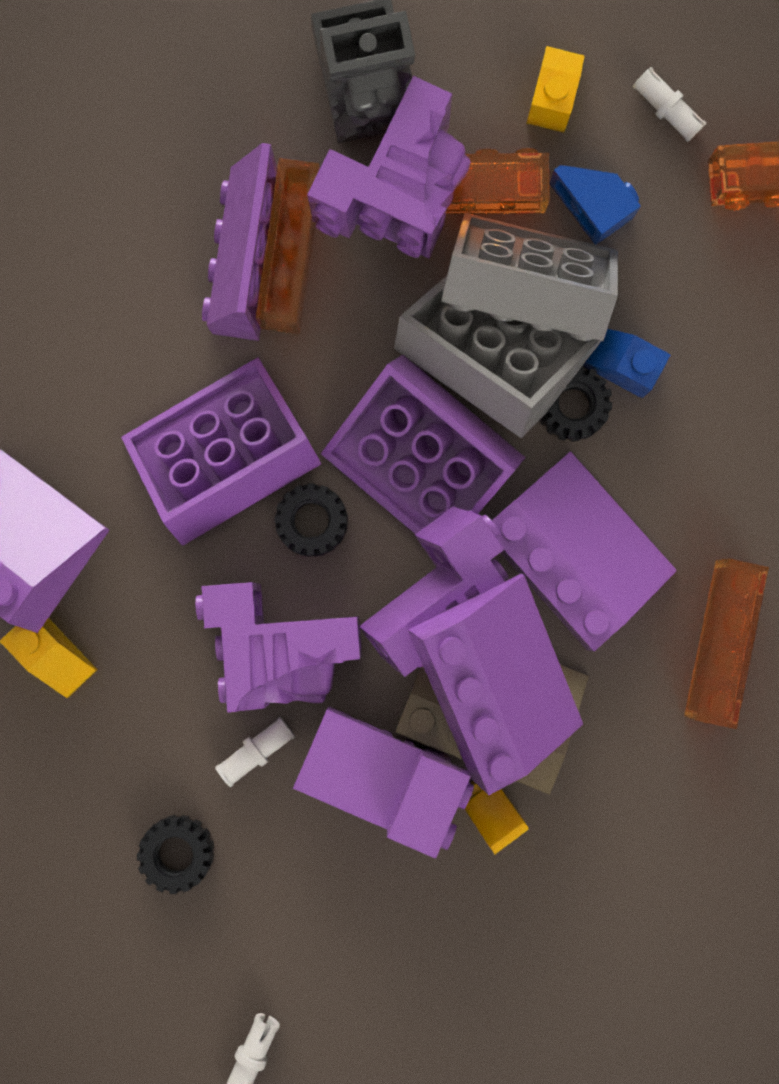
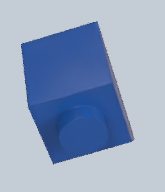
[549,165,641,245]
[583,329,671,398]

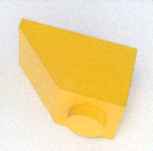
[526,46,584,133]
[0,618,98,698]
[465,781,529,854]

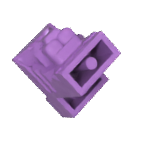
[307,76,471,259]
[359,506,509,677]
[195,582,362,713]
[293,706,474,859]

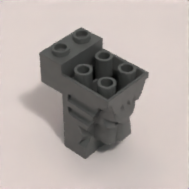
[311,0,415,143]

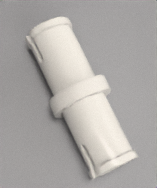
[632,67,707,142]
[215,717,295,788]
[226,1013,280,1084]

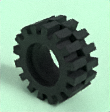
[539,366,613,442]

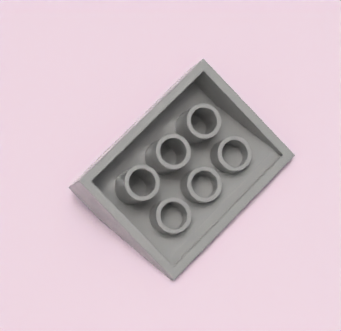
[441,213,618,341]
[394,276,600,438]

